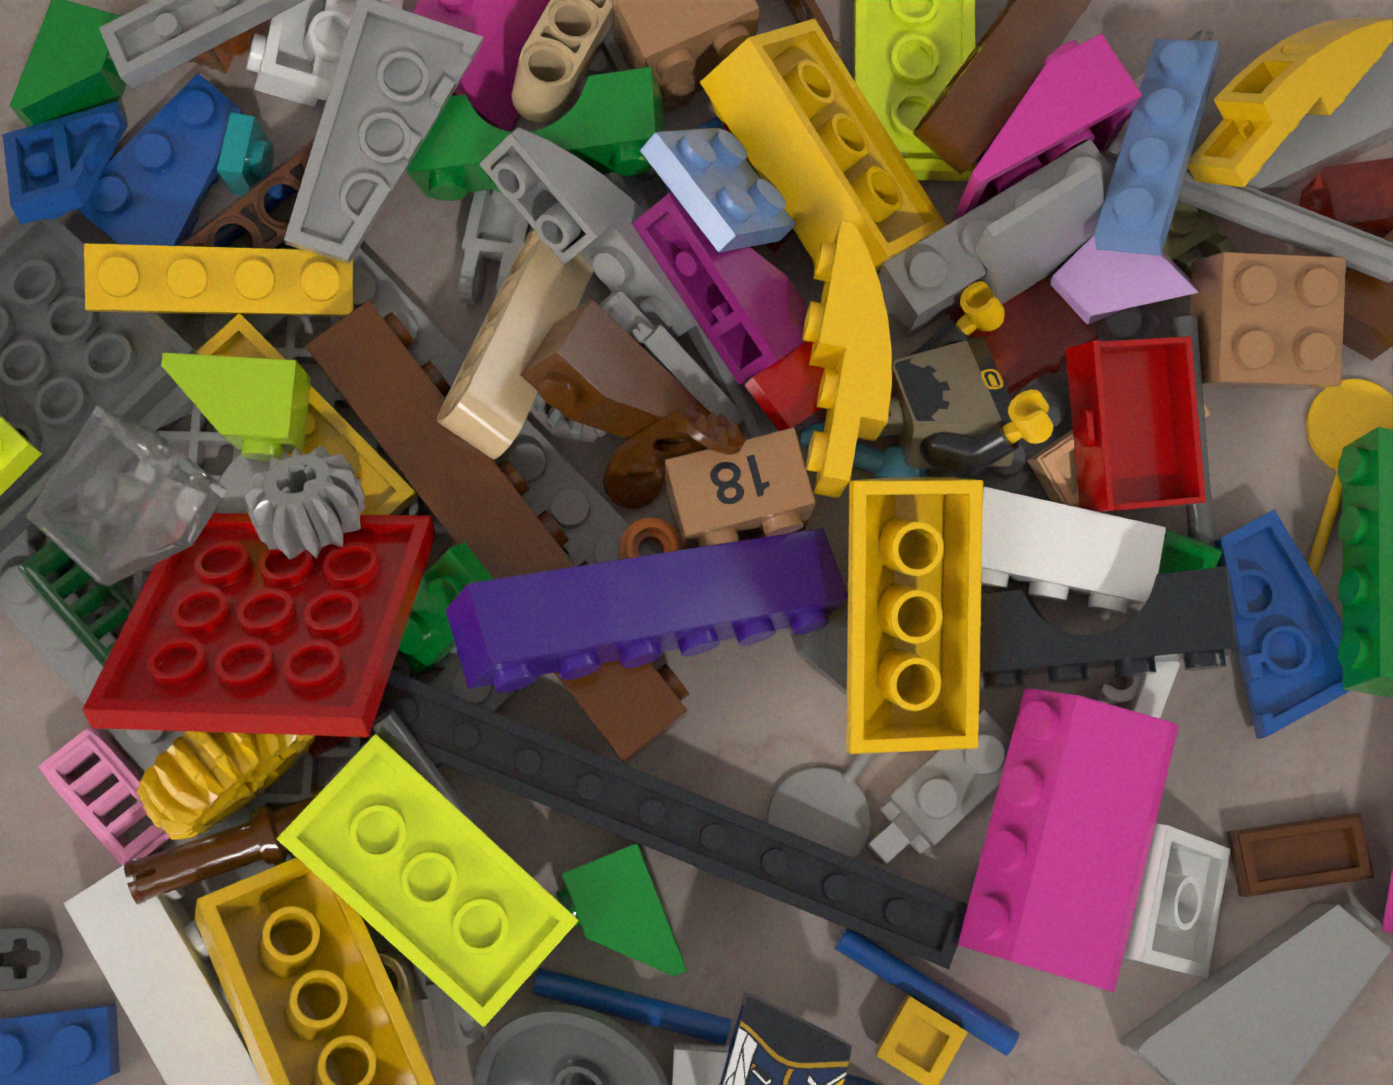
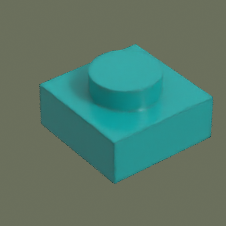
[217,112,273,196]

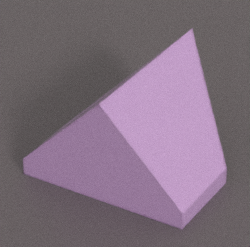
[1050,235,1199,325]

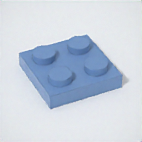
[640,128,796,253]

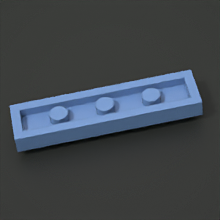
[1094,39,1219,256]

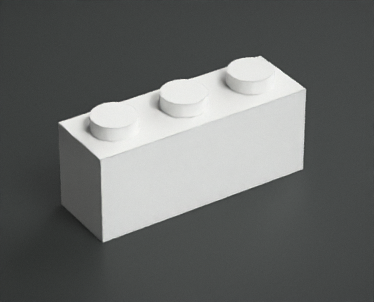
[981,487,1166,614]

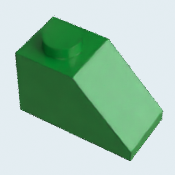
[9,0,127,127]
[556,843,687,977]

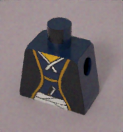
[719,992,883,1085]

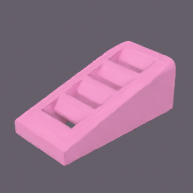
[38,726,171,866]

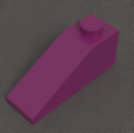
[632,192,808,385]

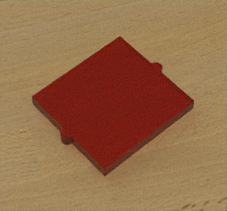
[949,277,1097,393]

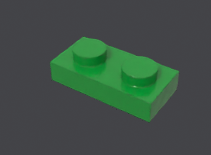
[398,542,493,675]

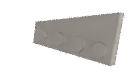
[284,0,483,264]

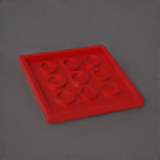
[82,513,436,737]

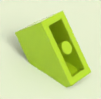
[161,353,311,462]

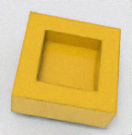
[873,994,968,1085]

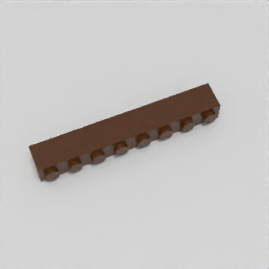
[305,300,689,765]

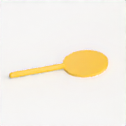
[1306,379,1393,577]

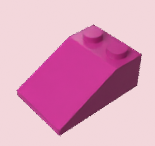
[951,33,1142,222]

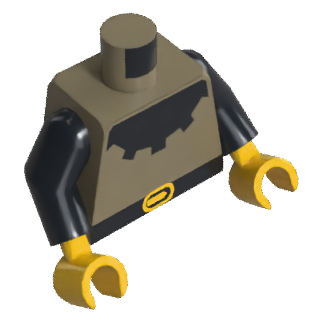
[878,281,1053,476]

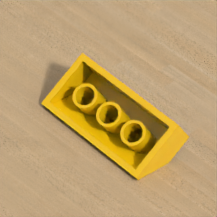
[700,18,947,272]
[846,477,983,754]
[194,857,436,1085]

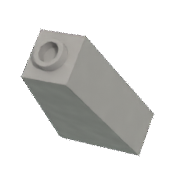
[1246,13,1393,196]
[1120,902,1392,1085]

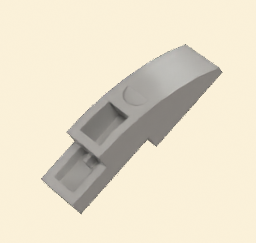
[479,127,697,339]

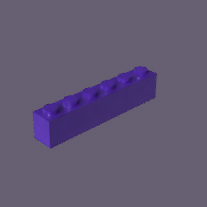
[446,528,848,692]

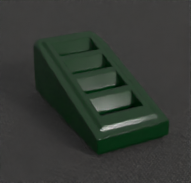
[18,528,136,667]

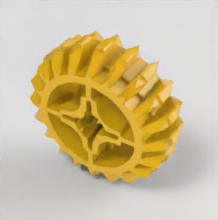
[136,731,316,840]

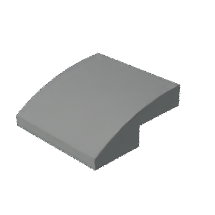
[974,161,1104,304]

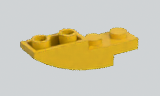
[1188,17,1393,187]
[802,220,892,498]

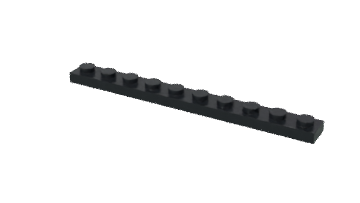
[370,670,968,969]

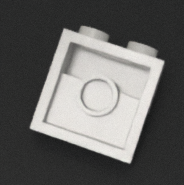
[246,0,403,107]

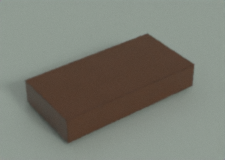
[1226,813,1375,897]

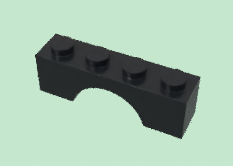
[980,566,1240,689]

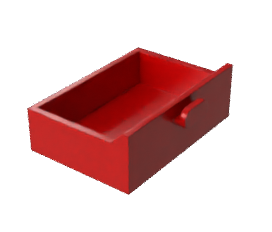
[1065,336,1206,512]

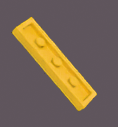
[84,243,353,317]
[196,313,418,515]

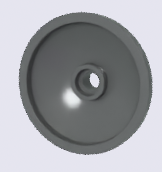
[474,1005,668,1085]

